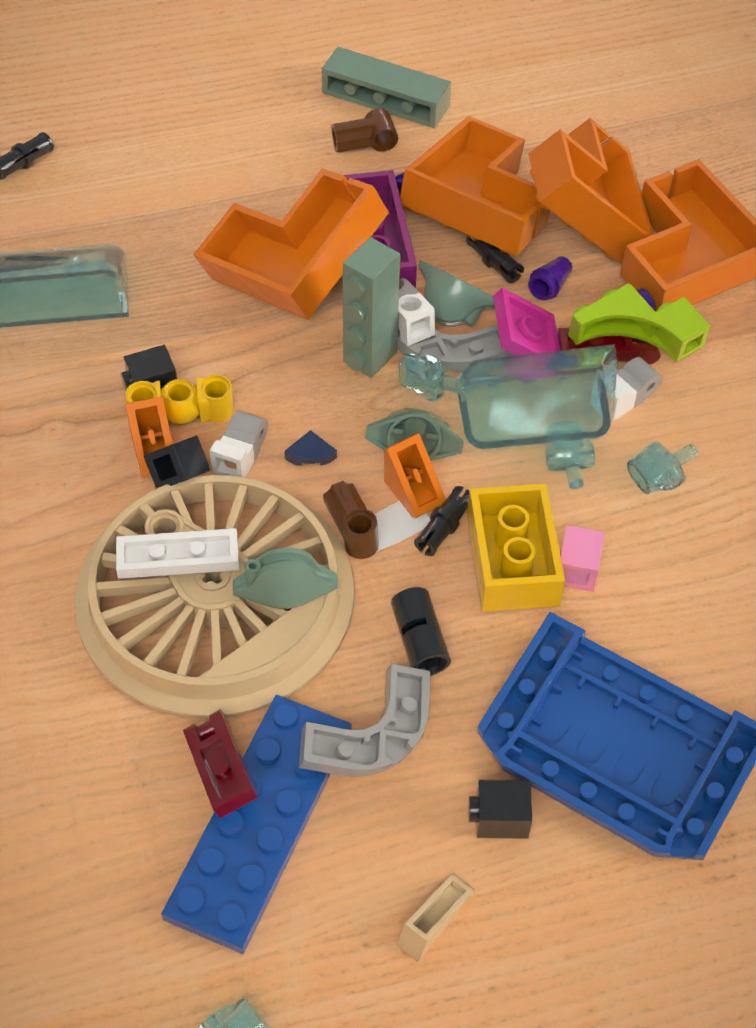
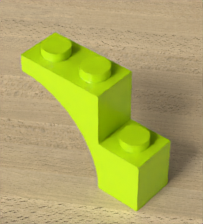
[568,283,711,362]

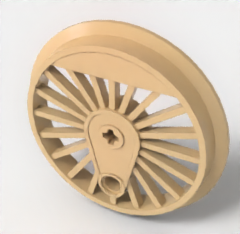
[75,475,354,718]

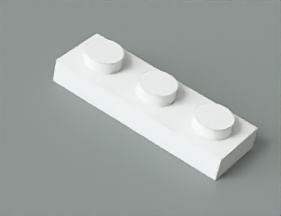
[116,528,239,579]

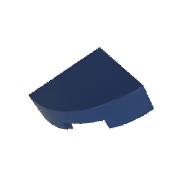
[284,430,337,466]

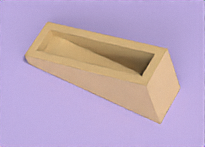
[397,874,474,962]

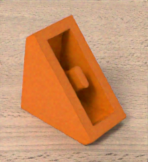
[125,396,173,477]
[384,433,446,518]

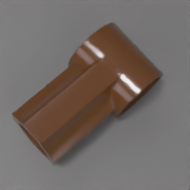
[331,109,399,152]
[323,480,379,559]

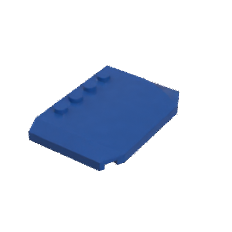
[477,612,756,861]

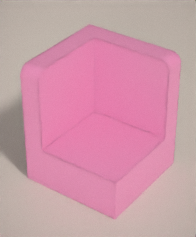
[560,525,604,592]

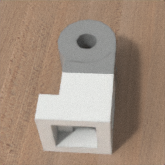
[398,278,435,346]
[591,357,662,422]
[209,410,268,478]

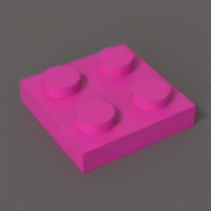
[493,288,564,374]

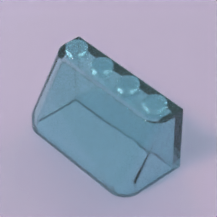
[0,244,129,328]
[455,345,618,449]

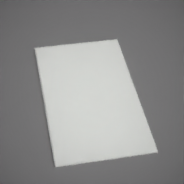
[374,501,430,552]

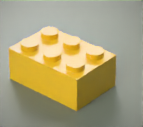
[467,483,565,612]

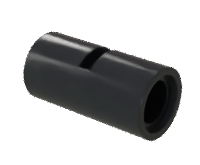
[391,587,451,676]

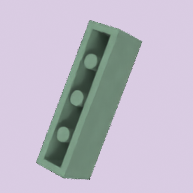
[322,47,451,129]
[343,237,400,378]

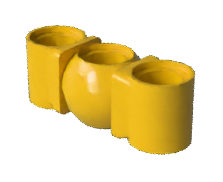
[125,374,234,425]

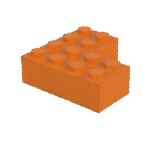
[400,116,550,256]
[528,118,653,264]
[620,159,756,312]
[193,168,389,320]

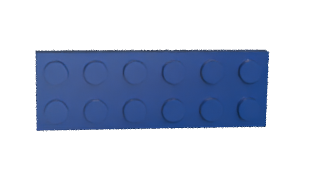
[161,694,352,955]

